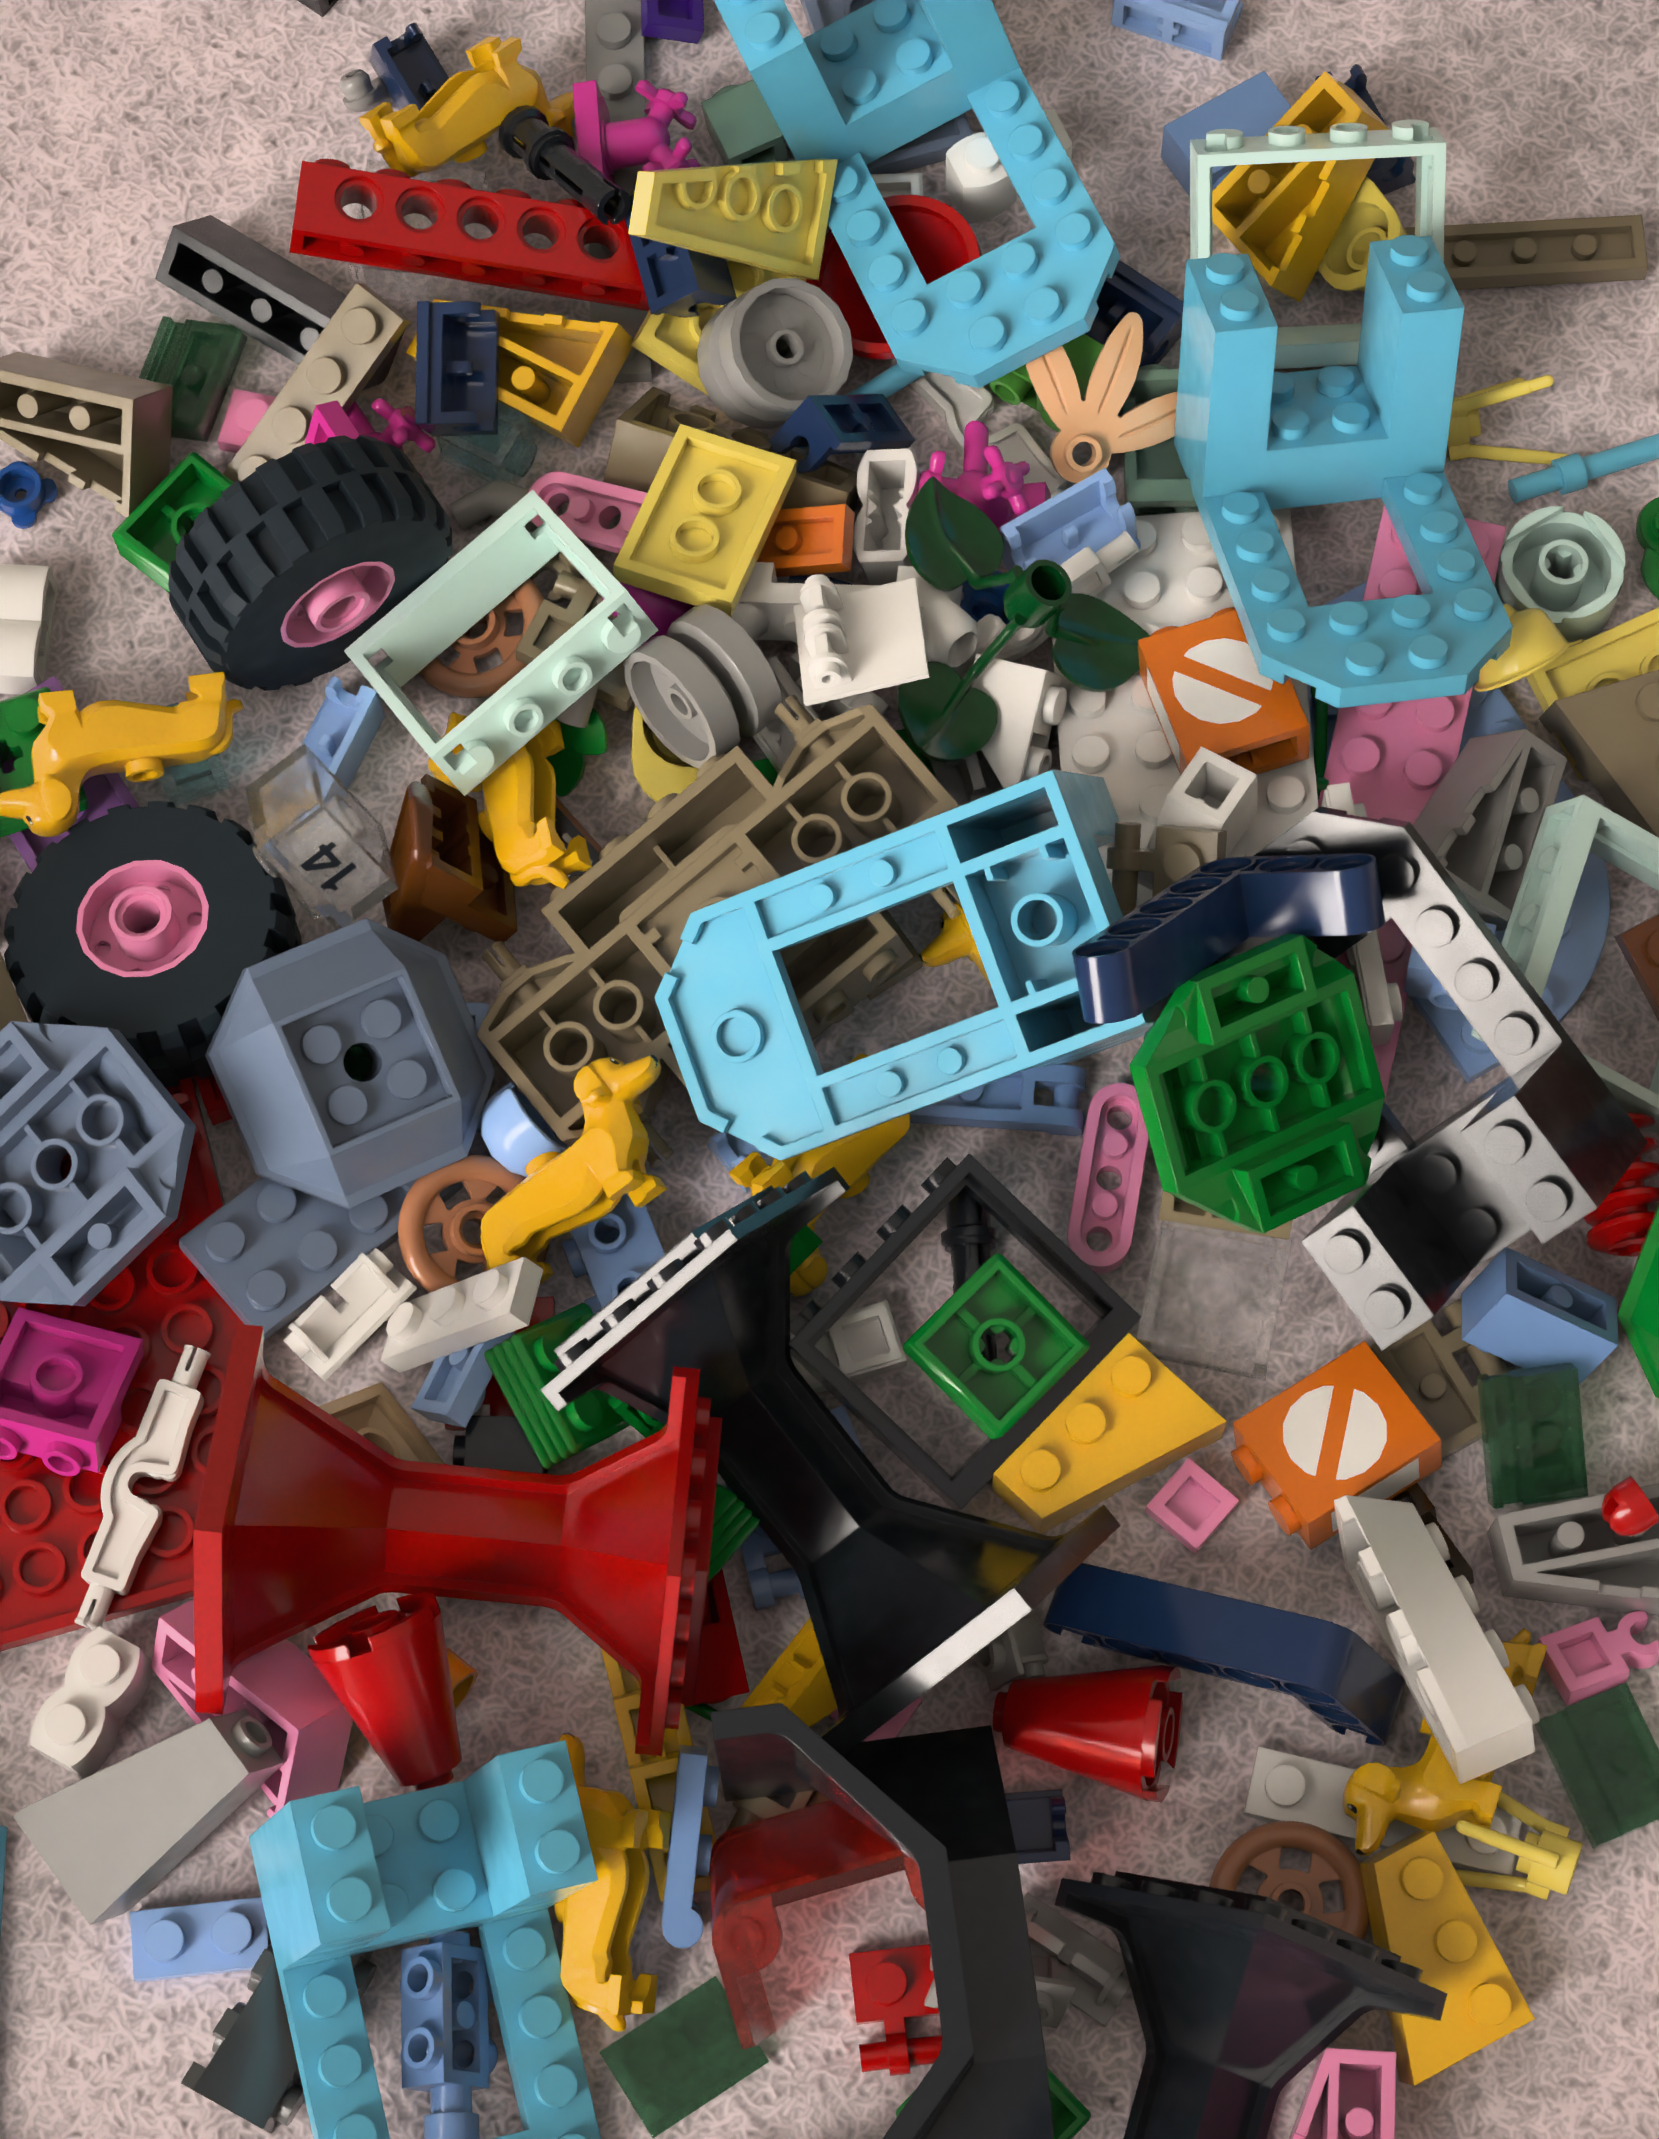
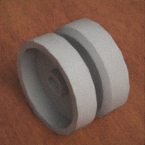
[697,278,853,428]
[623,604,782,769]

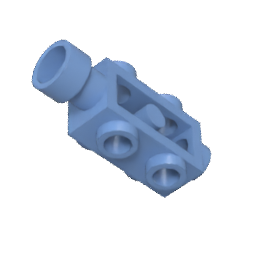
[400,1931,498,2139]

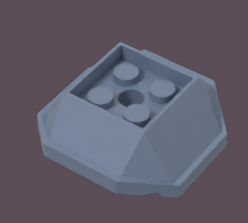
[205,918,495,1208]
[0,1021,196,1306]

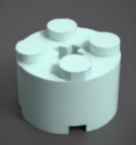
[1494,506,1625,642]

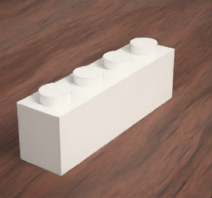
[1333,1495,1540,1784]

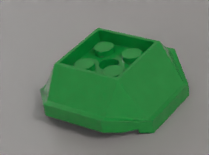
[1129,933,1385,1234]

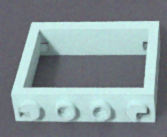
[1190,119,1447,369]
[344,489,658,796]
[1471,795,1659,1133]

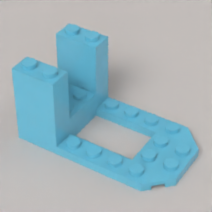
[714,0,1121,388]
[1174,235,1513,708]
[654,770,1175,1161]
[249,1740,601,2139]

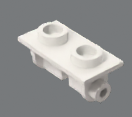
[283,1248,417,1381]

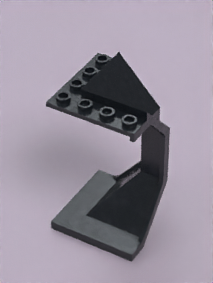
[541,1167,1121,1756]
[710,1703,1054,2139]
[1054,1871,1447,2139]

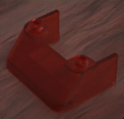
[710,1800,925,2050]

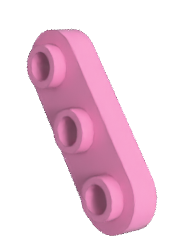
[528,471,647,554]
[1067,1083,1149,1274]

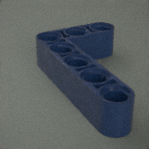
[1072,853,1385,1024]
[1043,1563,1406,1746]

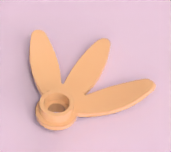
[1025,312,1177,483]

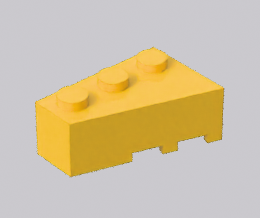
[1212,71,1390,302]
[406,299,633,448]
[992,1333,1227,1534]
[1359,1831,1535,2086]

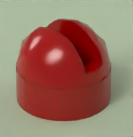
[1601,1476,1659,1536]

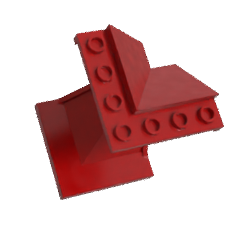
[193,1324,722,1756]

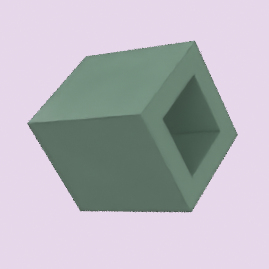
[701,79,788,165]

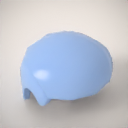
[481,1082,569,1177]

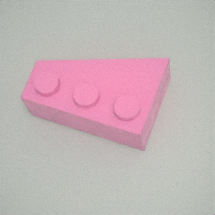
[151,1599,353,1818]
[1289,2048,1396,2139]

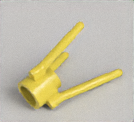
[1447,375,1570,465]
[1455,1791,1583,1901]

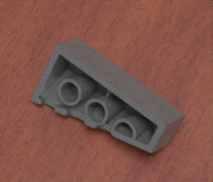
[181,1944,377,2134]

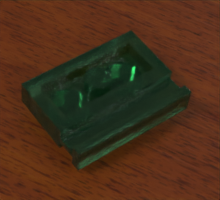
[139,316,247,442]
[1477,1362,1588,1509]
[1534,1682,1659,1849]
[599,1975,769,2138]

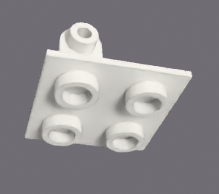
[793,574,930,706]

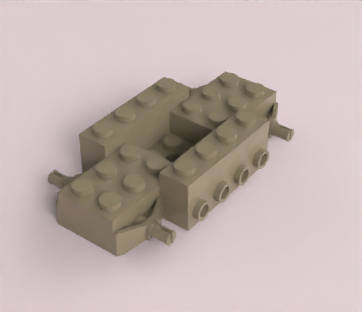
[476,695,963,1168]

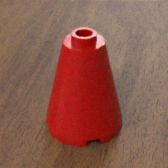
[307,1592,462,1791]
[993,1665,1183,1803]

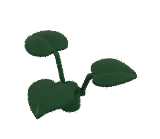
[897,476,1150,762]

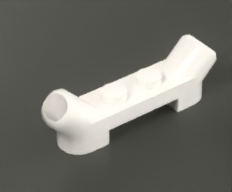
[731,562,980,669]

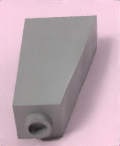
[13,1709,284,1925]

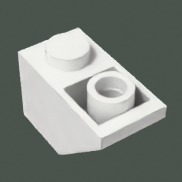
[971,654,1067,789]
[1138,746,1258,891]

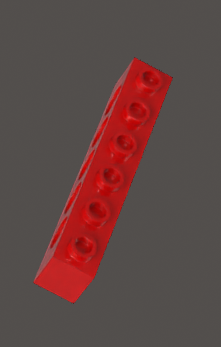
[289,159,650,311]

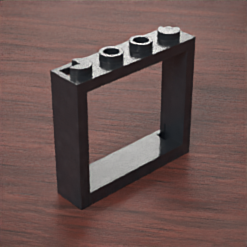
[787,1153,1141,1511]

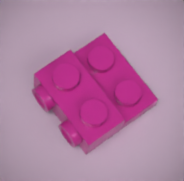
[0,1307,144,1476]

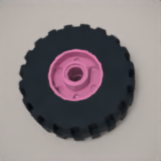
[169,435,453,691]
[4,801,302,1088]

